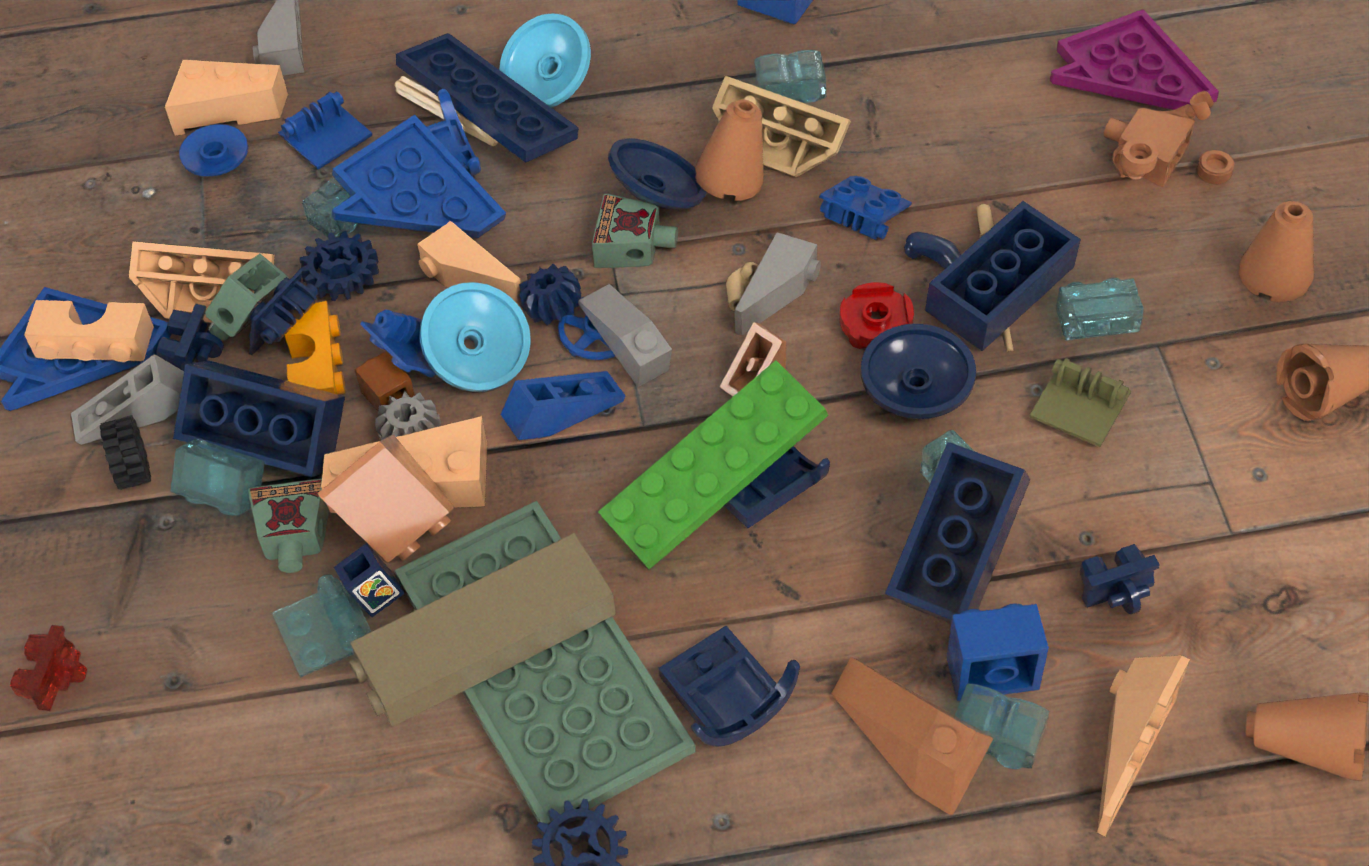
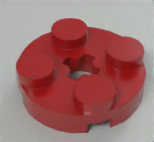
[839,282,914,349]

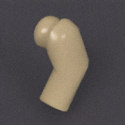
[726,262,759,311]

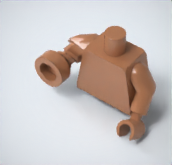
[1104,91,1214,187]

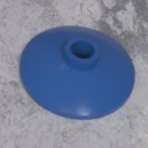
[179,124,248,177]

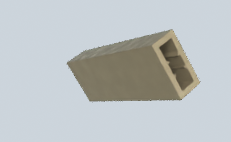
[349,533,616,727]

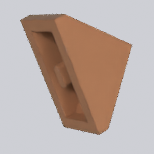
[720,322,786,396]

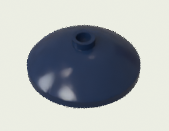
[608,138,707,209]
[861,324,976,419]

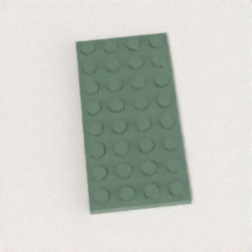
[394,501,696,824]

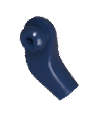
[904,232,961,269]

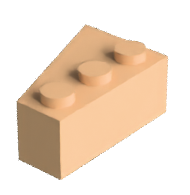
[165,60,288,136]

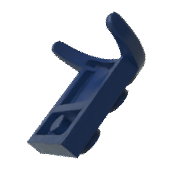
[724,446,830,528]
[658,626,800,747]

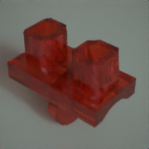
[10,625,88,711]

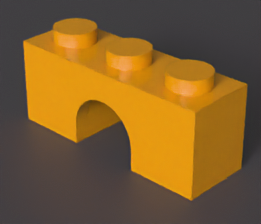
[285,301,346,395]

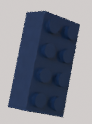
[925,201,1081,351]
[173,360,345,477]
[885,442,1030,623]

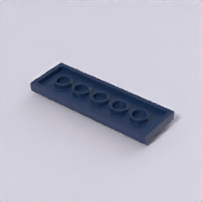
[396,33,579,163]

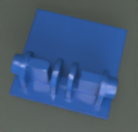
[278,91,373,169]
[819,176,912,240]
[360,310,437,378]

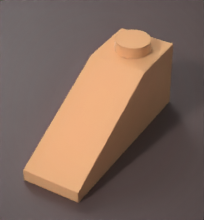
[418,221,521,306]

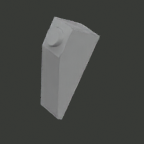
[253,0,304,75]
[735,232,821,335]
[578,284,672,387]
[71,354,184,445]

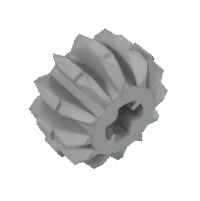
[375,391,441,441]

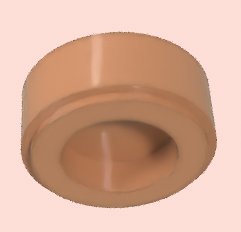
[1197,150,1234,184]

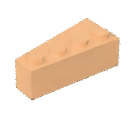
[321,416,487,513]

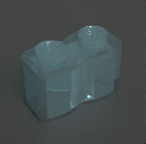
[754,50,826,103]
[955,684,1050,769]

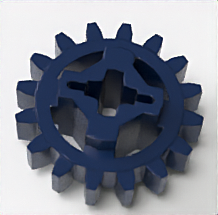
[299,231,379,301]
[532,799,628,866]

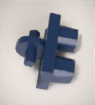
[157,304,224,371]
[1080,544,1160,615]

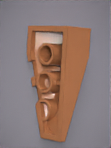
[831,657,994,815]

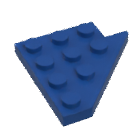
[331,115,506,238]
[0,287,172,411]

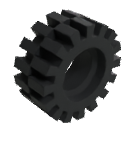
[100,415,151,490]

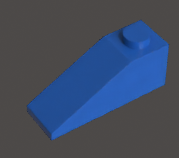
[500,371,626,440]

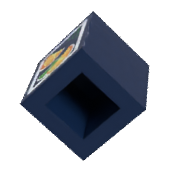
[334,543,405,617]

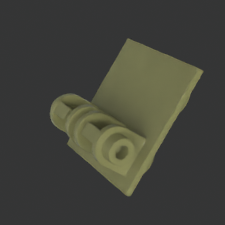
[1029,358,1131,447]

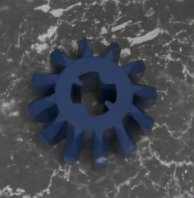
[519,264,581,325]

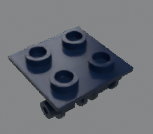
[249,269,319,355]

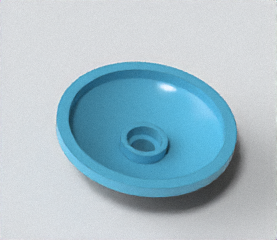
[499,13,591,108]
[420,282,531,392]

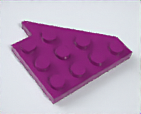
[1050,9,1219,110]

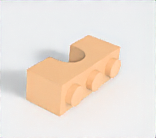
[24,300,154,362]

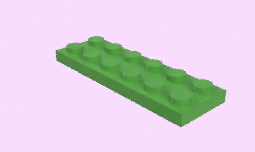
[598,360,828,570]

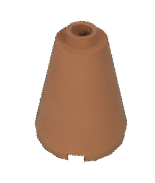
[695,99,764,201]
[1238,201,1314,302]
[1276,344,1369,421]
[1246,692,1369,781]

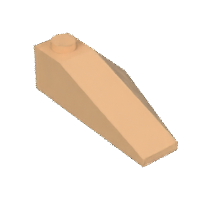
[1097,656,1190,836]

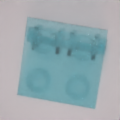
[272,574,371,678]

